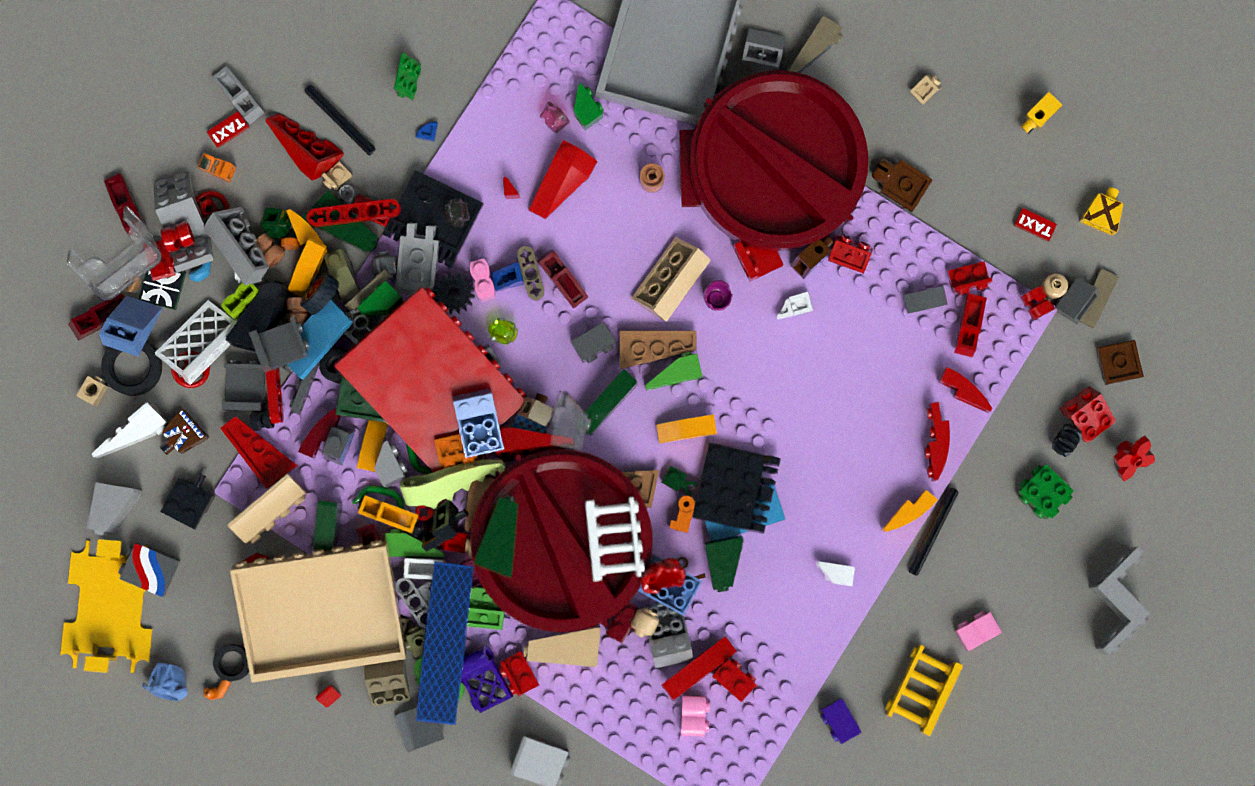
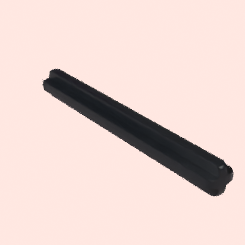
[304,84,376,156]
[909,488,959,576]

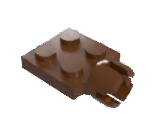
[872,159,933,212]

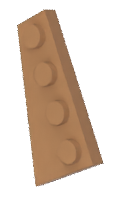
[620,331,697,370]
[622,470,659,508]

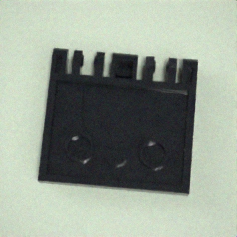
[383,170,484,268]
[692,443,781,534]

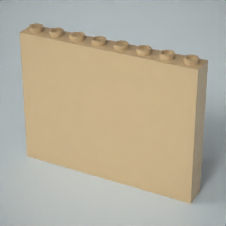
[230,540,407,683]

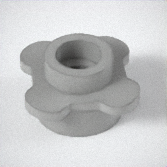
[336,182,359,204]

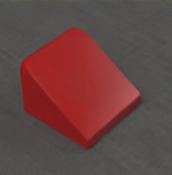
[503,177,520,199]
[316,685,341,707]

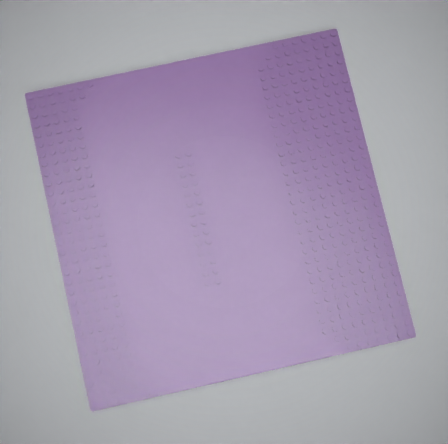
[215,0,1057,786]

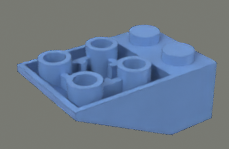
[99,296,163,357]
[452,389,504,458]
[638,554,702,616]

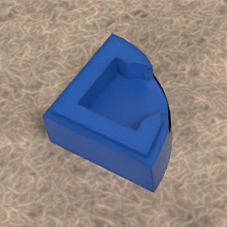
[416,122,438,142]

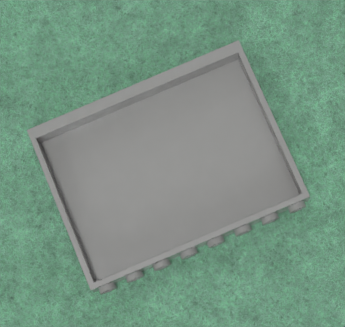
[596,0,743,125]

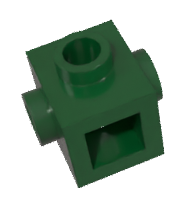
[260,208,291,238]

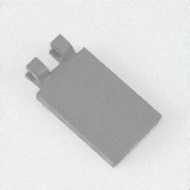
[395,222,440,295]

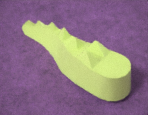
[399,459,506,509]

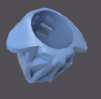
[142,663,188,701]

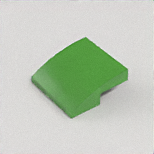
[468,585,505,630]

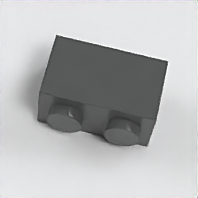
[1055,277,1100,324]
[571,322,616,364]

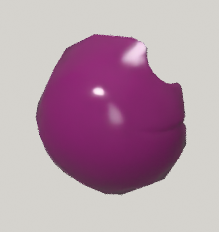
[703,280,733,311]

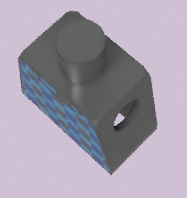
[322,425,355,465]

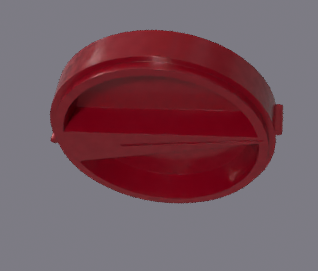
[688,70,869,251]
[471,450,653,632]

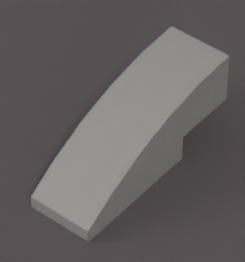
[212,66,264,125]

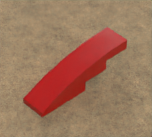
[661,636,737,701]

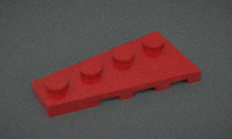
[220,416,298,489]

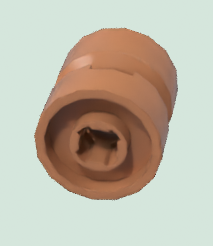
[640,163,665,193]
[255,233,286,269]
[287,297,312,327]

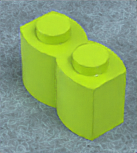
[221,283,259,321]

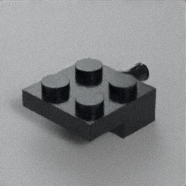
[160,473,215,530]
[422,500,469,552]

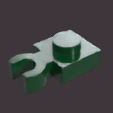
[661,466,697,496]

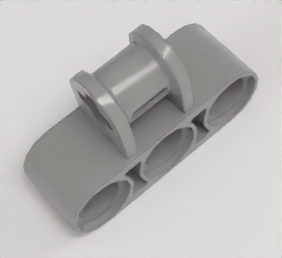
[396,578,432,627]

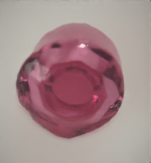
[539,101,570,133]

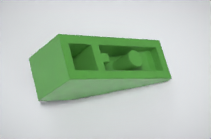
[645,352,702,391]
[385,529,445,557]

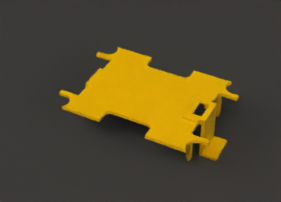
[60,539,153,673]

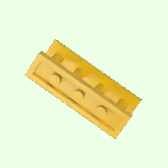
[885,645,963,736]

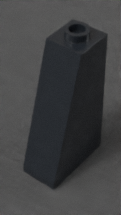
[225,280,290,352]

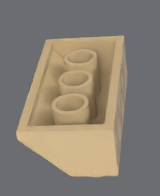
[631,237,711,322]
[227,474,308,544]

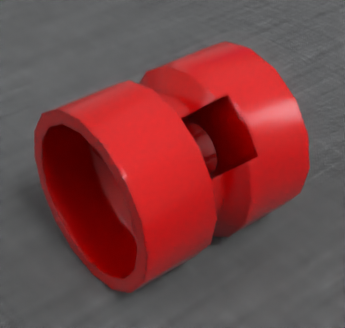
[160,221,195,253]
[1020,285,1055,321]

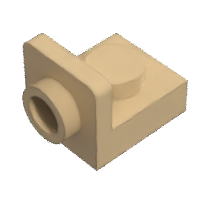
[910,74,942,105]
[322,162,353,192]

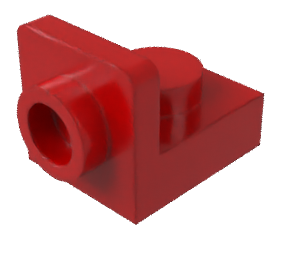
[437,532,468,553]

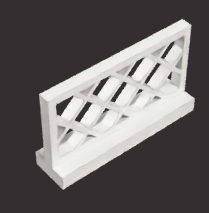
[155,300,237,385]

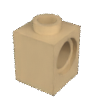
[76,375,109,407]

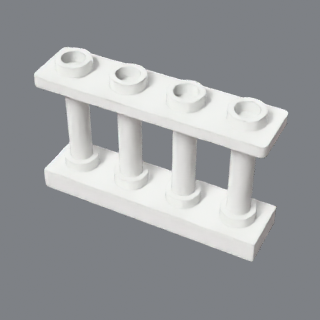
[585,497,644,581]

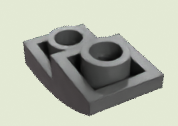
[904,286,948,314]

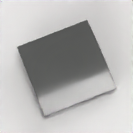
[395,707,444,752]

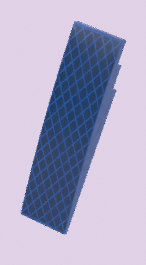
[416,562,474,725]

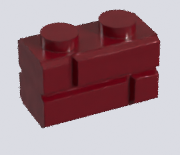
[605,602,639,644]

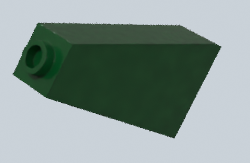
[302,190,379,254]
[577,369,638,436]
[473,495,518,578]
[313,500,343,551]

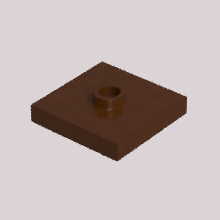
[1097,340,1144,385]

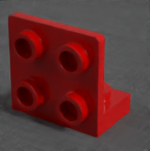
[733,241,784,282]

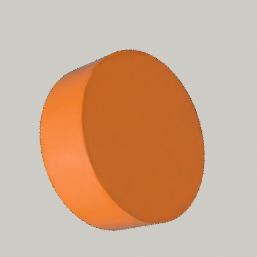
[281,237,300,250]

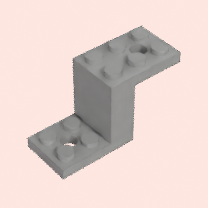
[153,172,214,273]
[1089,546,1150,654]

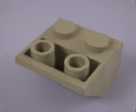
[364,659,410,707]

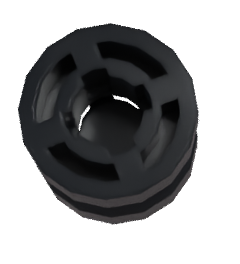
[250,409,275,431]

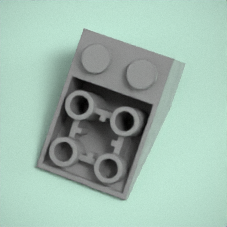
[642,603,693,668]

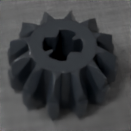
[1052,423,1082,457]

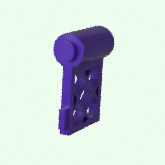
[462,646,513,713]

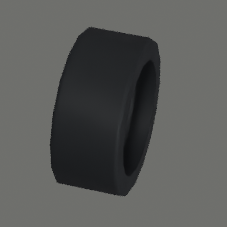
[213,644,249,682]

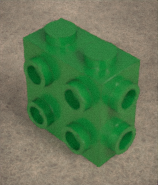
[1017,464,1074,519]

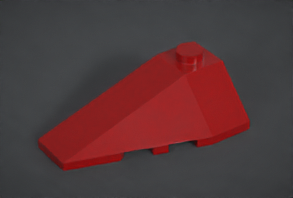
[265,113,344,181]
[529,140,598,219]
[495,426,575,462]

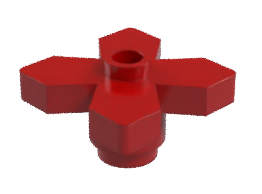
[1113,436,1155,481]

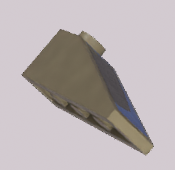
[788,16,843,73]

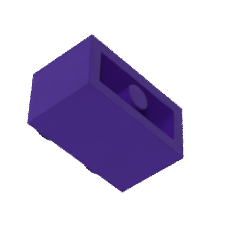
[820,698,862,744]

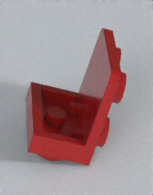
[1059,386,1116,443]

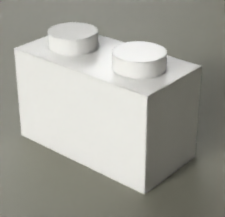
[404,557,446,579]

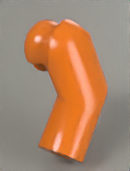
[203,679,232,700]

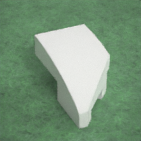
[777,292,814,320]
[816,561,855,586]

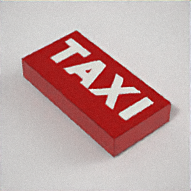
[207,111,249,148]
[1014,208,1057,242]

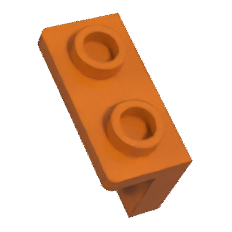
[434,434,478,468]

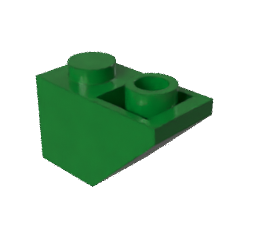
[574,83,604,130]
[357,281,404,315]

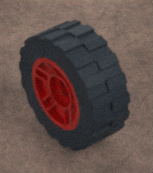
[300,272,339,315]

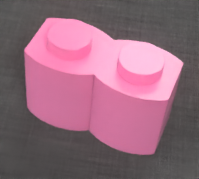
[470,259,496,302]
[955,611,1002,651]
[681,695,710,736]

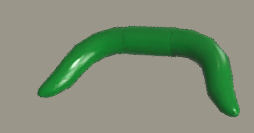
[406,443,433,474]
[352,485,404,509]

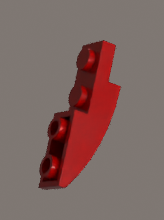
[924,402,950,482]

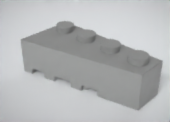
[203,207,269,285]

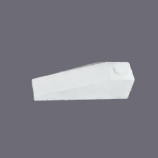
[92,403,169,458]

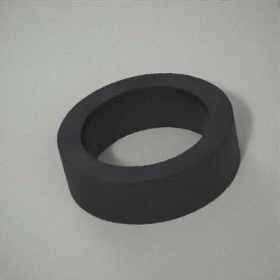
[101,342,162,396]

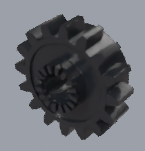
[433,272,475,315]

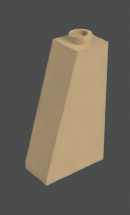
[524,628,601,667]

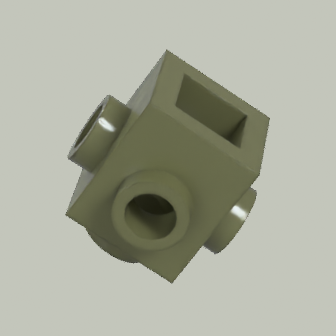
[404,625,426,658]

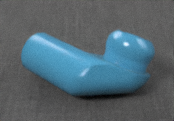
[189,261,212,282]

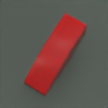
[954,293,987,357]
[938,367,992,413]

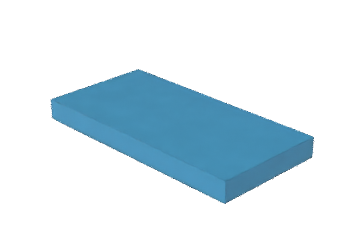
[287,299,353,379]
[705,485,786,541]

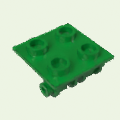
[394,52,421,100]

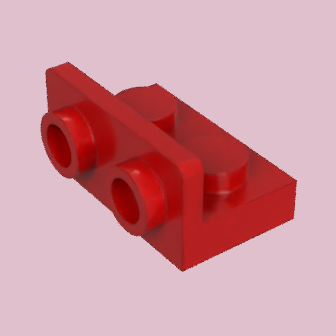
[828,235,873,274]
[144,236,176,281]
[947,261,992,295]
[499,651,539,697]
[712,659,757,702]

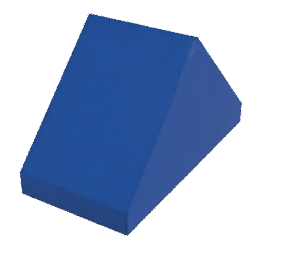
[491,262,524,291]

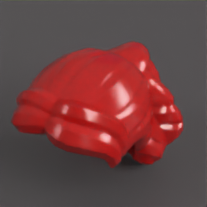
[641,558,686,594]

